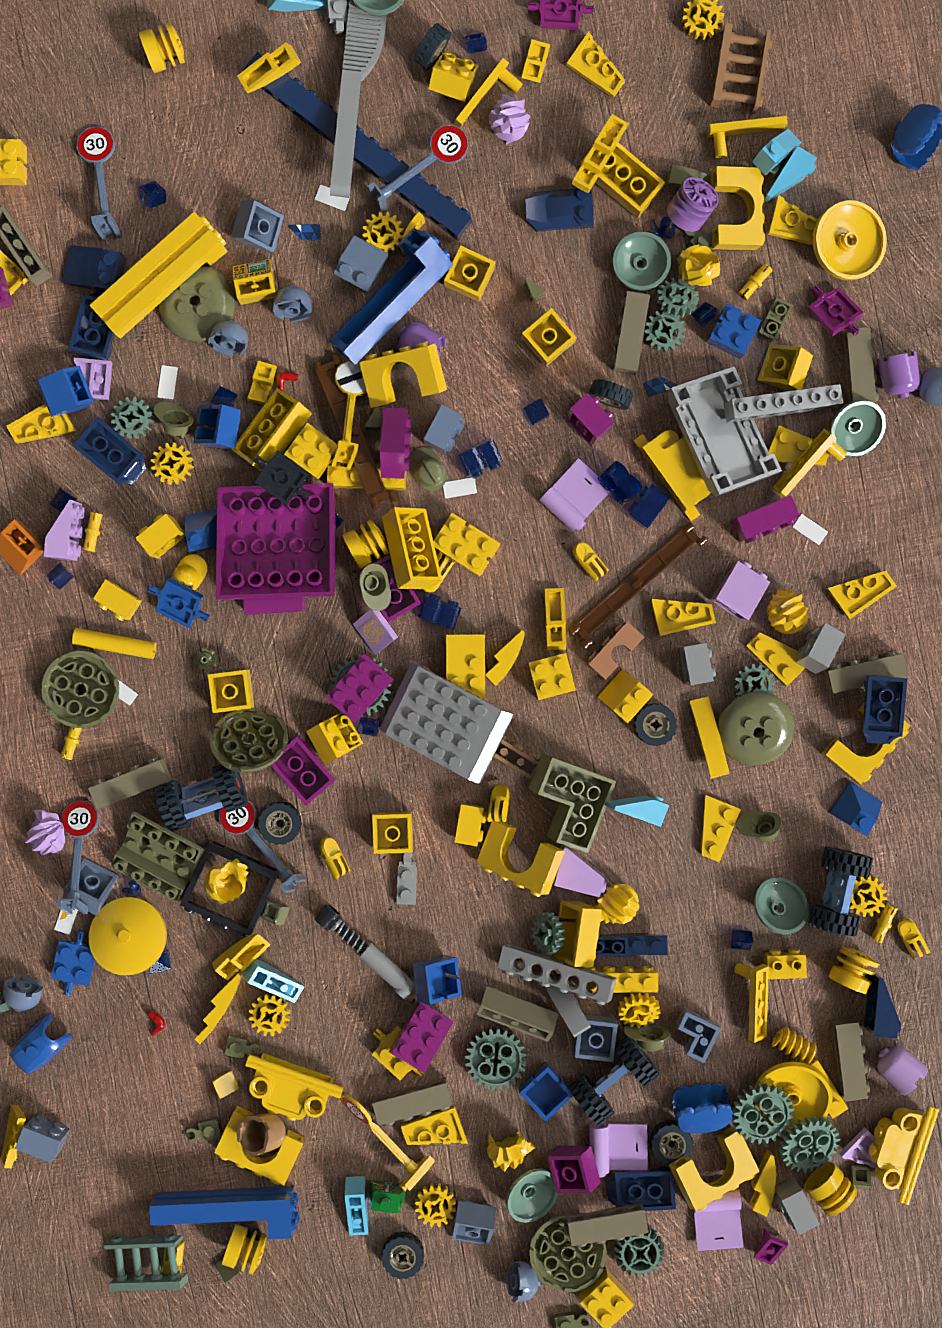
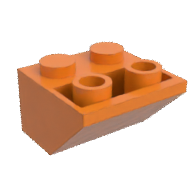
[0,519,45,575]

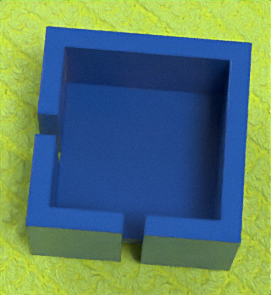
[706,303,761,359]
[193,404,241,448]
[412,955,462,1005]
[519,1061,573,1121]

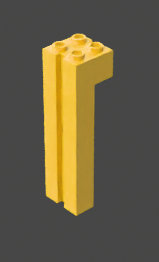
[90,211,228,339]

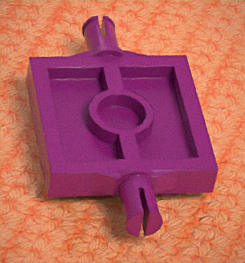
[528,0,594,30]
[807,286,864,336]

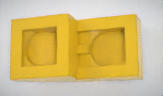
[522,39,550,83]
[400,212,425,255]
[247,361,277,405]

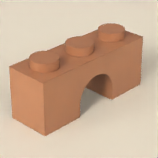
[588,621,644,680]

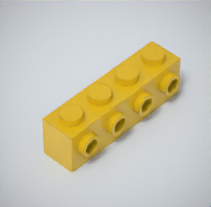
[327,463,406,491]
[584,966,658,993]

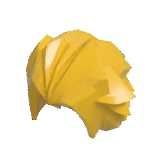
[677,244,720,286]
[767,588,809,634]
[204,858,249,904]
[595,883,639,924]
[487,1132,535,1172]

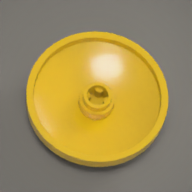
[813,200,887,281]
[89,897,167,975]
[754,1062,833,1132]

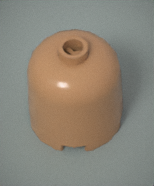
[237,1113,286,1156]

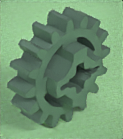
[656,278,699,317]
[644,310,686,353]
[111,397,154,439]
[733,664,776,696]
[531,912,565,955]

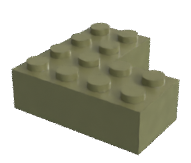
[528,753,616,853]

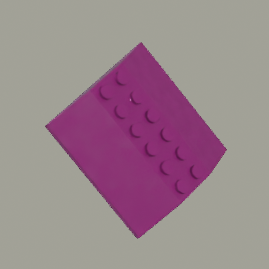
[216,483,336,600]

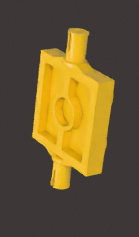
[372,1025,424,1080]

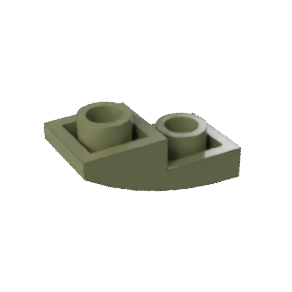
[667,165,710,189]
[759,297,794,341]

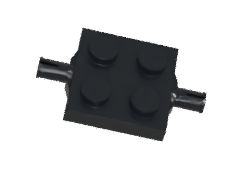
[253,450,311,505]

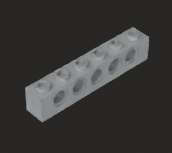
[724,384,843,423]
[498,944,617,1005]

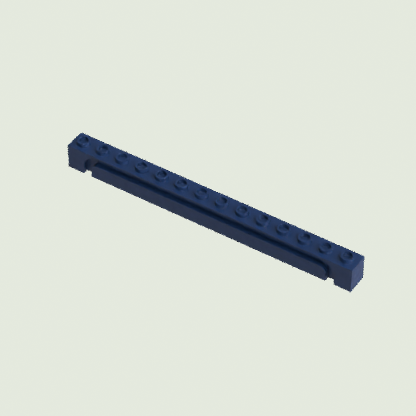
[243,51,472,241]

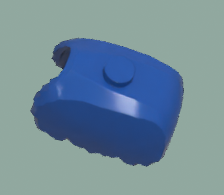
[891,104,942,170]
[9,1013,72,1074]
[672,1083,733,1134]

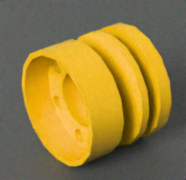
[139,21,185,74]
[342,519,390,570]
[828,946,880,994]
[804,1162,857,1216]
[222,1224,267,1275]

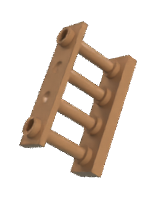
[710,23,773,114]

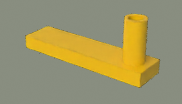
[454,58,523,128]
[707,116,788,159]
[773,428,847,498]
[735,963,769,1043]

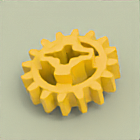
[681,0,724,40]
[362,212,404,253]
[151,443,194,485]
[849,876,888,917]
[618,992,661,1028]
[249,993,291,1036]
[415,1183,456,1227]

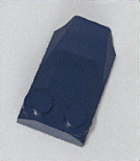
[525,188,594,232]
[68,291,114,361]
[73,417,147,485]
[862,675,908,744]
[606,1166,676,1211]

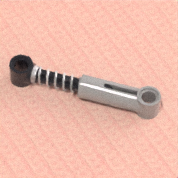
[314,904,416,1000]

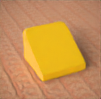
[212,1070,240,1099]

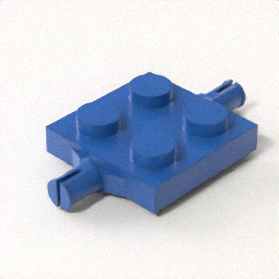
[148,578,210,628]
[51,930,95,996]

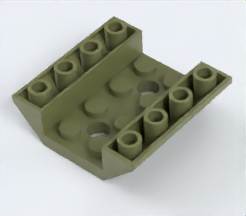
[110,811,204,903]

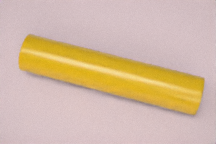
[72,628,156,659]

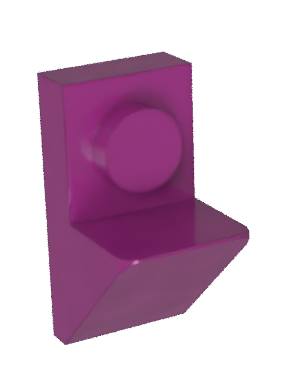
[754,1229,788,1265]

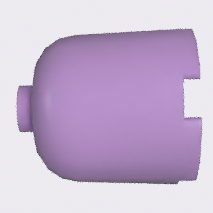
[877,1045,928,1096]

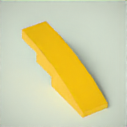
[571,114,629,193]
[689,696,729,778]
[195,970,242,1044]

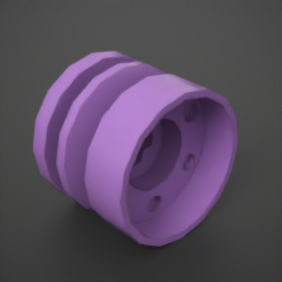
[667,177,719,232]

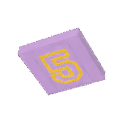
[353,609,398,655]

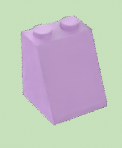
[710,560,770,621]
[553,844,607,897]

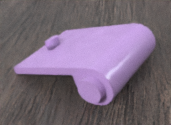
[539,458,612,532]
[589,1123,648,1177]
[690,1190,743,1251]

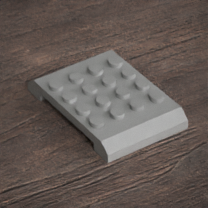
[668,366,782,497]
[379,661,514,783]

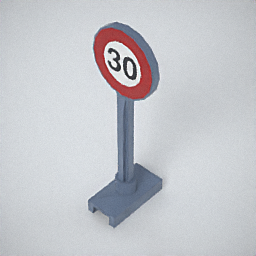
[368,125,469,213]
[77,127,121,240]
[57,800,99,915]
[219,800,307,893]

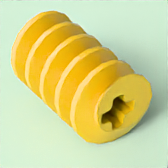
[771,1027,816,1064]

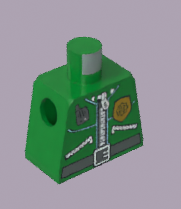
[368,1180,406,1214]

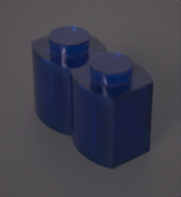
[458,439,503,479]
[597,461,642,506]
[628,484,670,530]
[418,593,462,630]

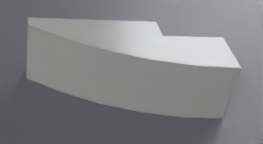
[545,973,591,1037]

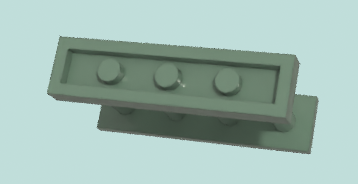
[104,1233,188,1291]

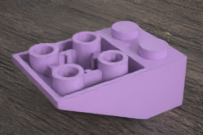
[44,500,84,561]

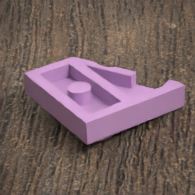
[74,358,113,401]
[839,1127,877,1168]

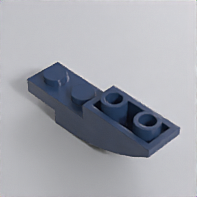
[596,933,668,956]

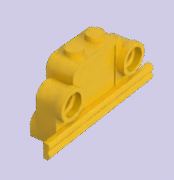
[633,430,711,521]
[245,1053,344,1121]
[868,1106,939,1205]

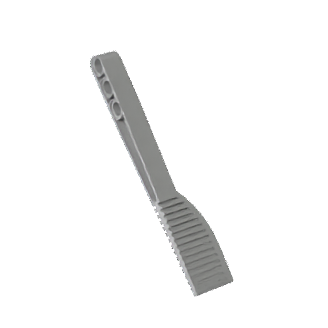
[330,0,387,198]

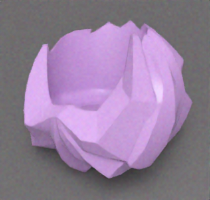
[489,94,530,145]
[25,809,67,856]

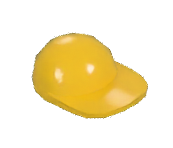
[172,554,207,590]

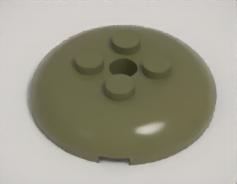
[158,265,235,342]
[42,651,119,728]
[718,691,795,766]
[210,707,288,773]
[530,1214,607,1292]

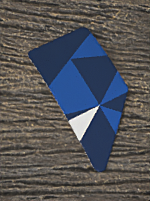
[643,376,677,397]

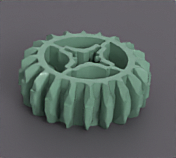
[613,1225,665,1279]

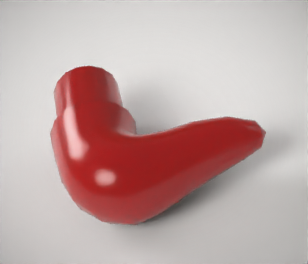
[277,371,298,391]
[148,1010,166,1036]

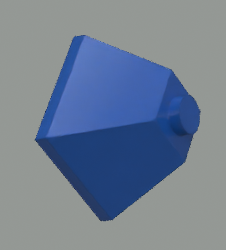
[185,509,217,553]
[829,781,882,836]

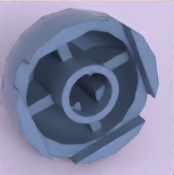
[273,285,312,322]
[208,320,248,356]
[916,367,942,406]
[3,976,44,1012]
[507,1261,541,1302]

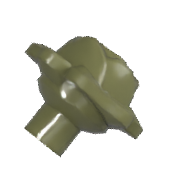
[195,648,218,671]

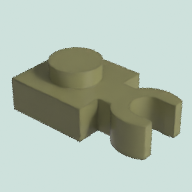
[683,229,712,249]
[225,1035,261,1059]
[186,1117,222,1143]
[554,1311,589,1328]

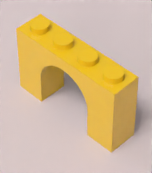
[710,166,765,250]
[359,341,447,408]
[821,703,911,784]
[476,820,565,897]
[214,1106,305,1185]
[669,1127,760,1211]

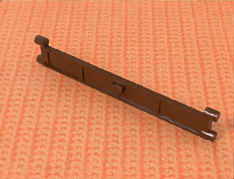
[313,355,398,509]
[569,522,708,649]

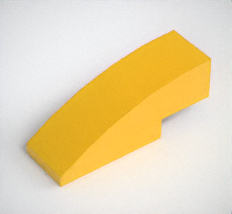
[237,42,301,93]
[545,588,567,650]
[485,630,525,686]
[212,932,271,981]
[749,1149,776,1217]

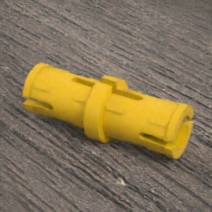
[738,263,772,301]
[83,512,103,552]
[60,727,82,760]
[870,903,898,943]

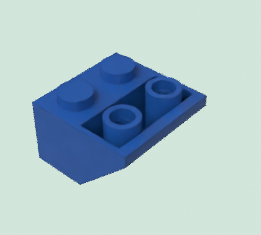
[37,366,94,417]

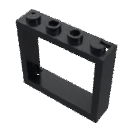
[180,840,280,937]

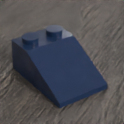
[62,245,127,293]
[864,973,901,1038]

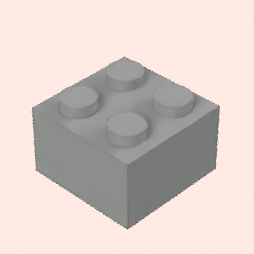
[796,623,846,674]
[678,643,716,685]
[774,1177,820,1235]

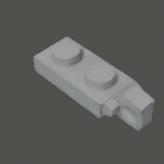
[326,0,348,36]
[397,853,417,905]

